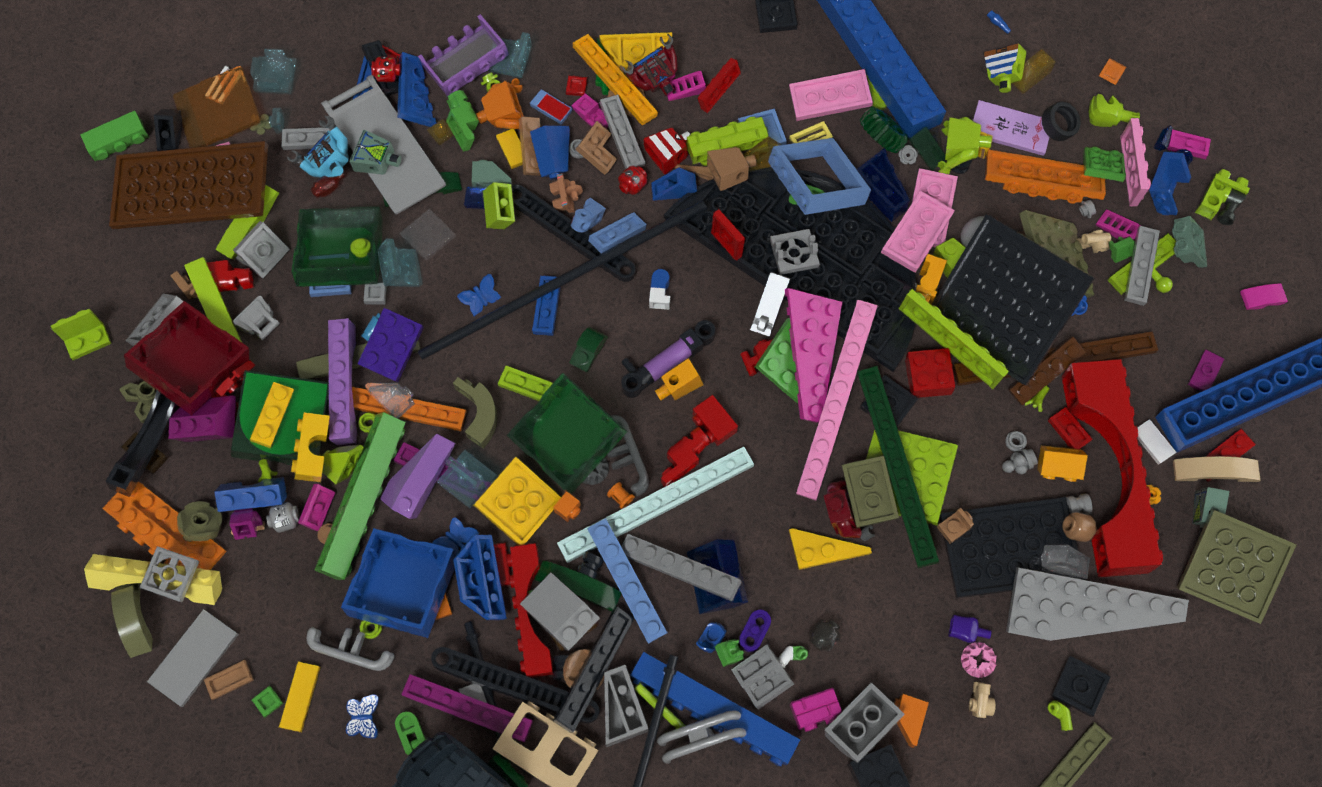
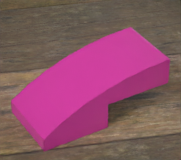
[571,94,609,128]
[1240,284,1288,310]

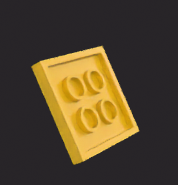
[473,457,561,546]

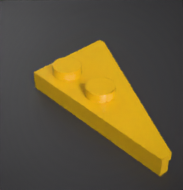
[789,529,872,570]

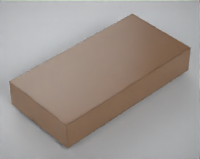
[204,660,254,700]

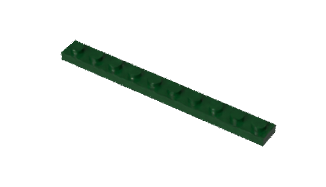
[857,366,939,568]

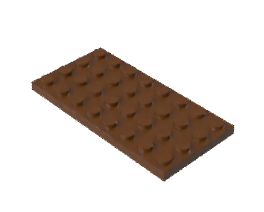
[109,141,268,229]

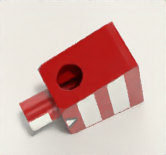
[643,128,690,175]

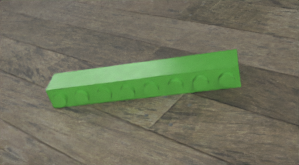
[314,412,406,580]

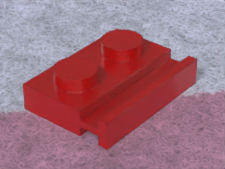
[216,360,256,397]

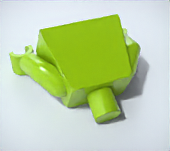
[938,117,992,174]

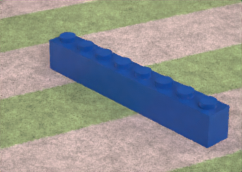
[630,652,800,767]

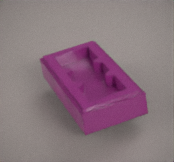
[1187,350,1224,392]

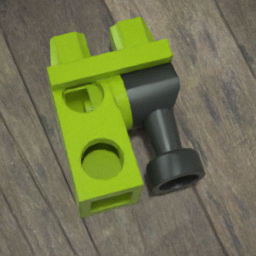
[1195,169,1250,226]

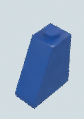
[530,126,570,180]

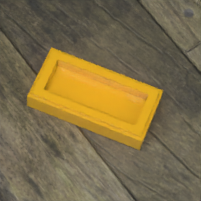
[496,129,523,169]

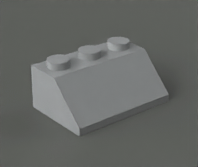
[126,293,183,346]
[825,683,905,763]

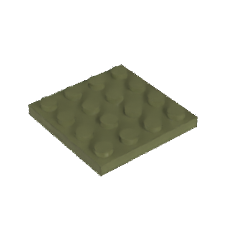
[1019,210,1094,298]
[1177,509,1297,624]

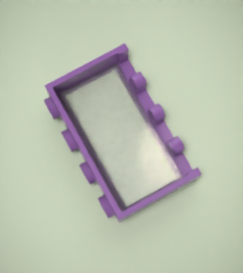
[418,14,509,97]

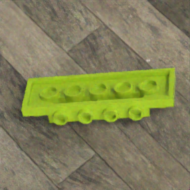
[899,289,1009,389]

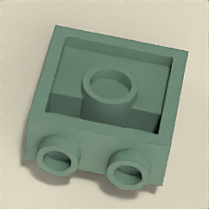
[1172,216,1207,268]

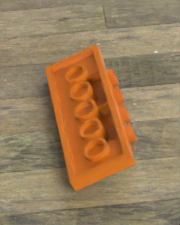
[985,149,1106,204]
[102,481,227,570]

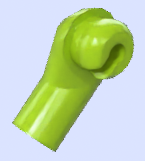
[1047,701,1073,731]

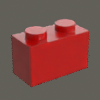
[692,395,738,446]

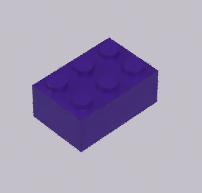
[358,308,424,383]

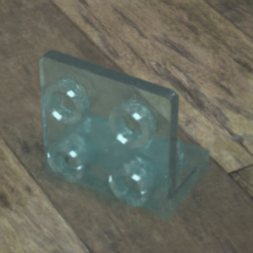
[488,32,532,78]
[377,238,423,287]

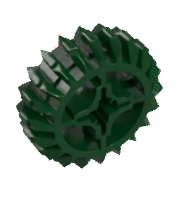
[860,106,908,153]

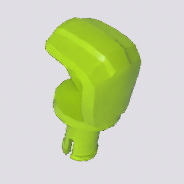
[1088,94,1140,127]

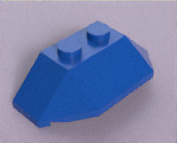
[453,535,507,620]

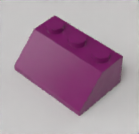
[168,396,236,442]

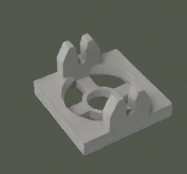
[770,229,820,275]
[140,546,199,602]

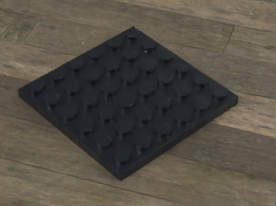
[932,214,1095,385]

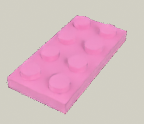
[789,69,873,121]
[1120,118,1151,206]
[911,168,958,247]
[881,191,955,273]

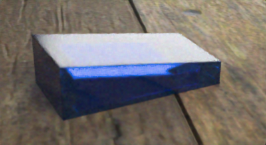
[1154,125,1173,151]

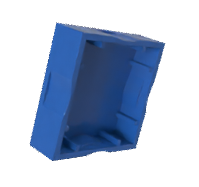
[341,528,456,638]

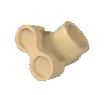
[1077,230,1111,253]
[969,682,995,718]

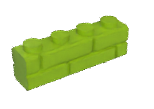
[686,117,769,164]

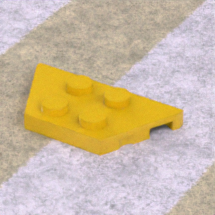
[600,32,672,69]

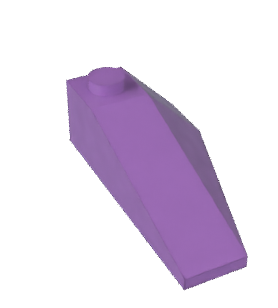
[380,434,456,519]

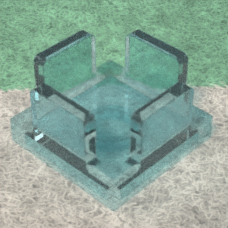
[250,49,297,94]

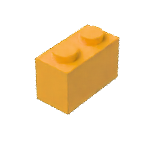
[1037,445,1088,482]

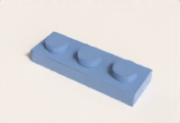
[588,212,647,254]

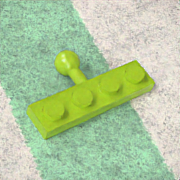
[1108,233,1176,295]

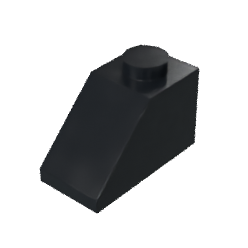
[154,109,183,151]

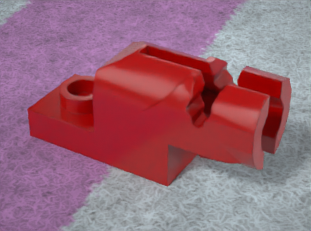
[207,260,254,292]
[661,427,710,487]

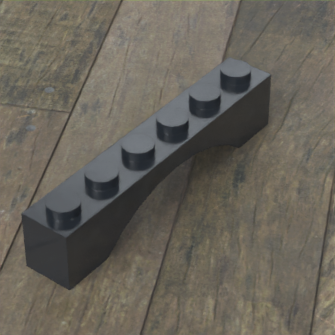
[105,391,179,497]

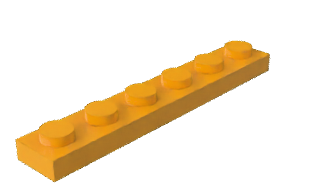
[573,34,658,126]

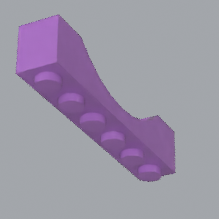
[328,318,357,445]

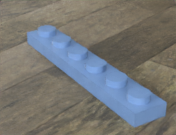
[587,518,667,644]

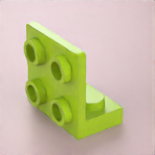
[51,309,112,360]

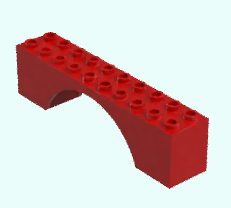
[1061,359,1163,578]

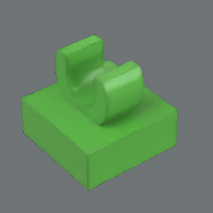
[1109,237,1134,263]
[715,639,744,667]

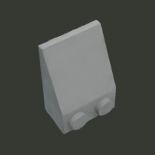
[520,573,600,650]

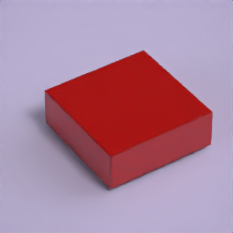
[566,76,587,96]

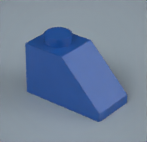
[651,167,697,200]

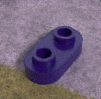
[739,610,771,652]

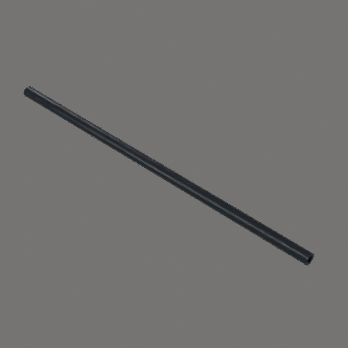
[418,201,707,360]

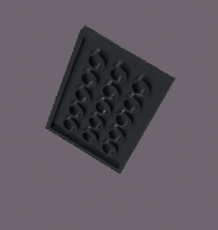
[940,497,1085,599]

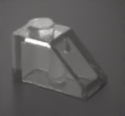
[365,383,415,419]
[1041,545,1090,579]

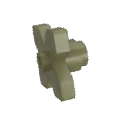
[120,381,157,423]

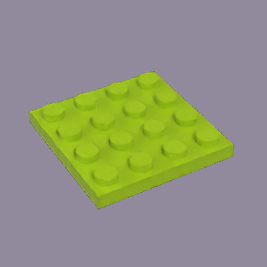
[866,430,958,526]

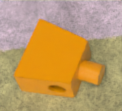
[654,358,703,401]

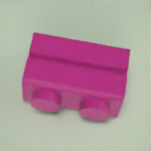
[790,688,842,732]

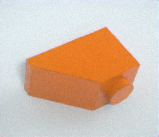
[894,694,929,748]

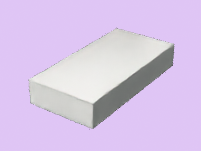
[1137,419,1176,465]

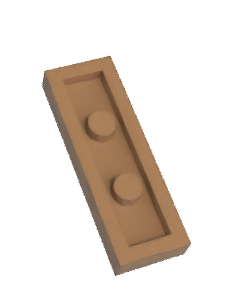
[519,117,540,176]

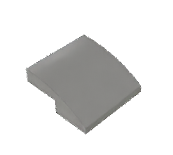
[731,645,794,710]

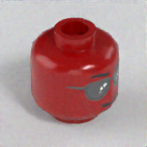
[618,166,647,195]

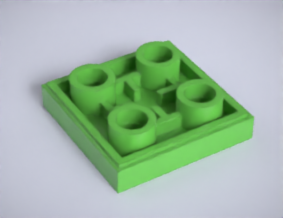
[1083,147,1126,182]

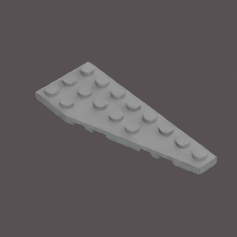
[1006,567,1189,641]

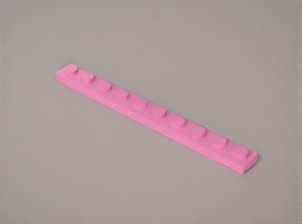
[796,300,878,501]

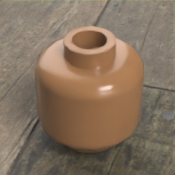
[1062,512,1096,542]

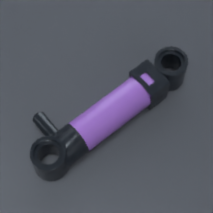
[621,320,715,398]

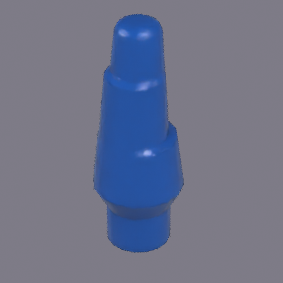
[987,10,1011,34]

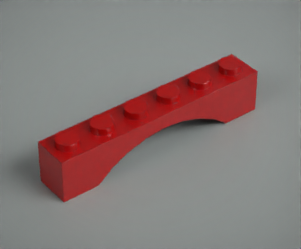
[507,543,553,678]

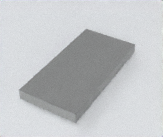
[147,609,239,707]

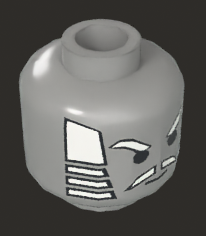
[266,502,300,533]

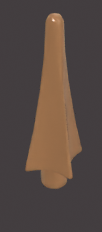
[675,164,714,180]

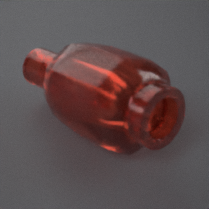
[310,173,345,198]

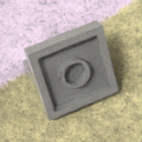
[233,221,290,278]

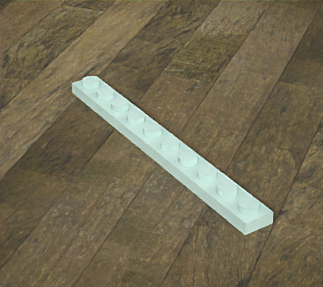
[557,447,754,563]

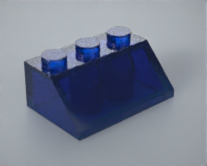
[687,539,748,614]

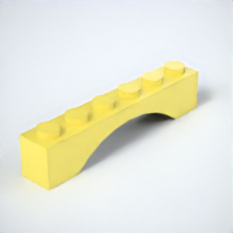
[84,554,222,605]

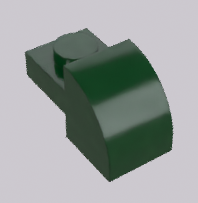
[569,327,608,372]

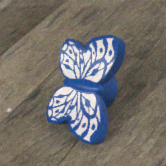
[346,694,379,739]

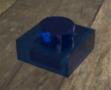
[464,187,486,209]

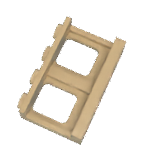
[493,701,598,787]

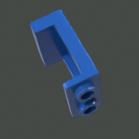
[1149,152,1191,215]

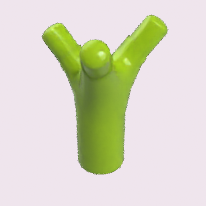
[1024,386,1049,412]
[258,459,277,482]

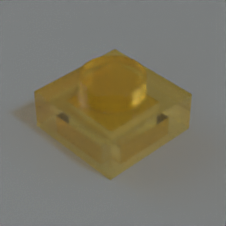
[427,119,454,145]

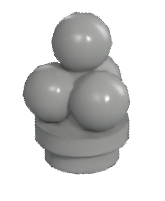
[1002,449,1038,474]

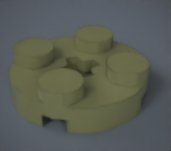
[177,501,222,542]

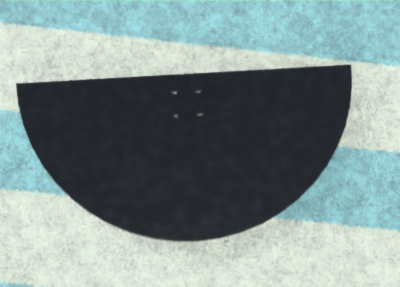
[664,167,917,372]

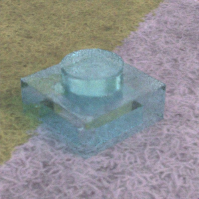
[269,108,285,134]

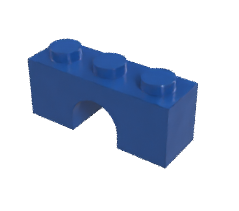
[214,477,287,512]

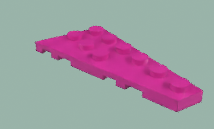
[784,288,842,423]

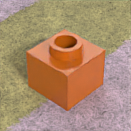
[553,491,581,522]

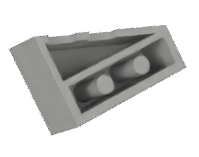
[604,665,648,747]

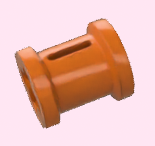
[607,482,635,509]

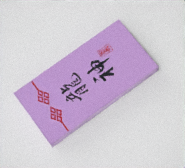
[973,100,1049,156]

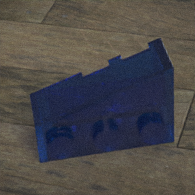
[856,148,910,222]

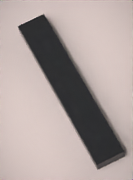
[553,607,634,733]

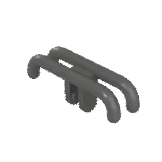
[607,415,650,496]

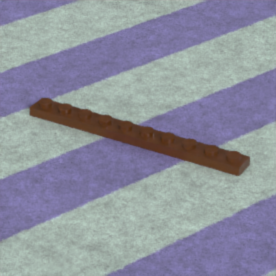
[953,331,1158,386]

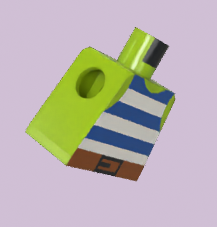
[984,43,1026,93]

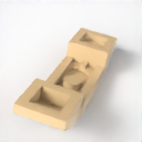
[1173,457,1260,482]

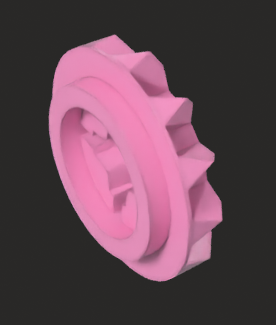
[961,642,997,678]

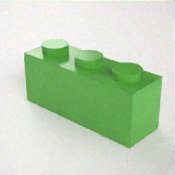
[80,111,149,161]

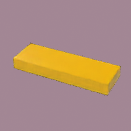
[279,662,320,733]

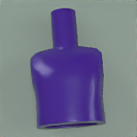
[948,614,991,643]

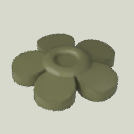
[250,114,272,135]

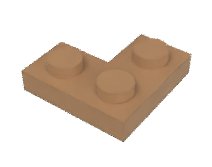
[575,121,617,175]

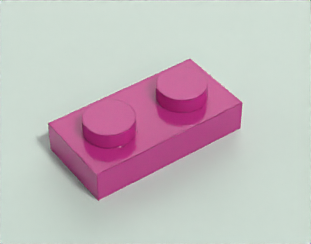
[1167,130,1211,159]
[298,484,335,531]

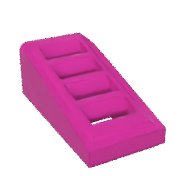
[667,71,706,101]
[1095,209,1141,240]

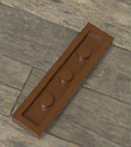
[1008,336,1086,405]

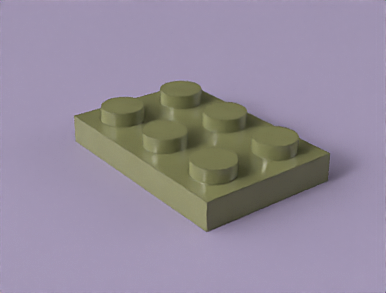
[842,456,899,528]

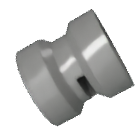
[1066,494,1092,515]

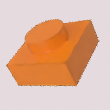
[1099,58,1127,85]

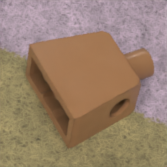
[707,147,756,191]

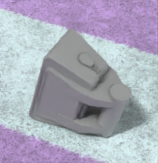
[233,296,280,340]

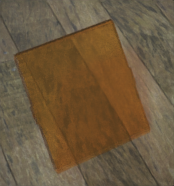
[173,66,261,148]

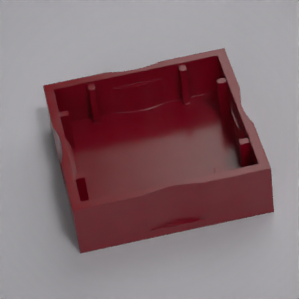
[124,301,249,416]

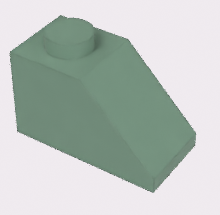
[472,160,512,191]

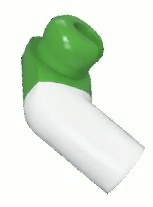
[778,646,808,668]

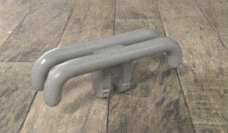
[306,627,394,671]
[657,710,746,764]

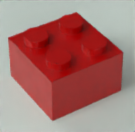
[905,348,955,398]

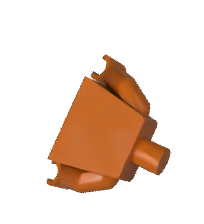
[476,78,524,129]

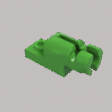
[446,90,479,152]

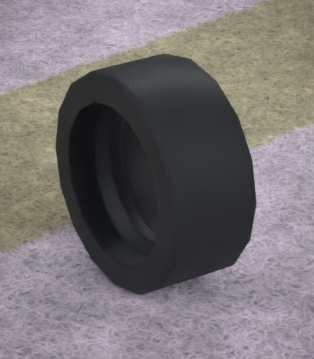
[1042,102,1081,141]

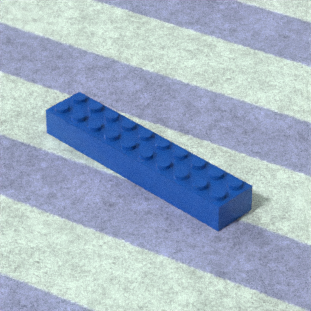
[817,0,946,138]
[1155,338,1322,453]

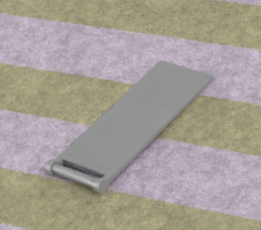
[321,75,446,214]

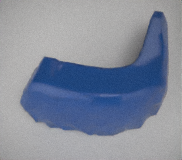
[696,622,726,653]

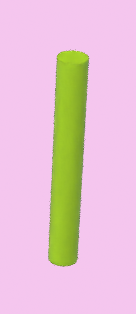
[634,683,686,729]

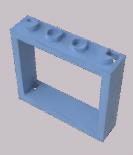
[768,138,871,215]

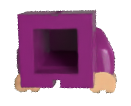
[229,508,265,540]

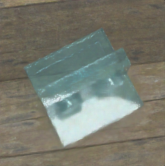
[437,450,497,509]

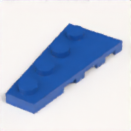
[397,52,436,127]

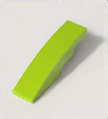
[216,184,279,260]

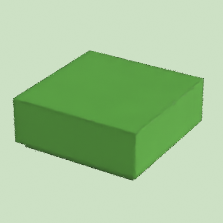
[252,686,284,718]

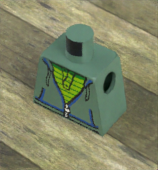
[350,130,401,175]
[1192,487,1229,537]

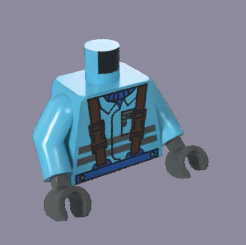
[287,116,349,179]

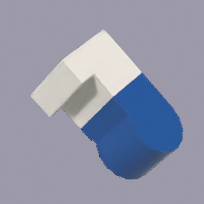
[649,269,670,310]

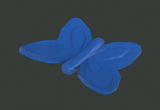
[457,274,501,316]
[432,517,479,555]

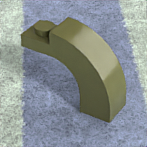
[453,377,497,449]
[111,583,153,658]

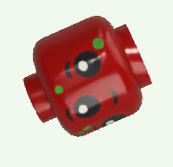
[371,56,401,82]

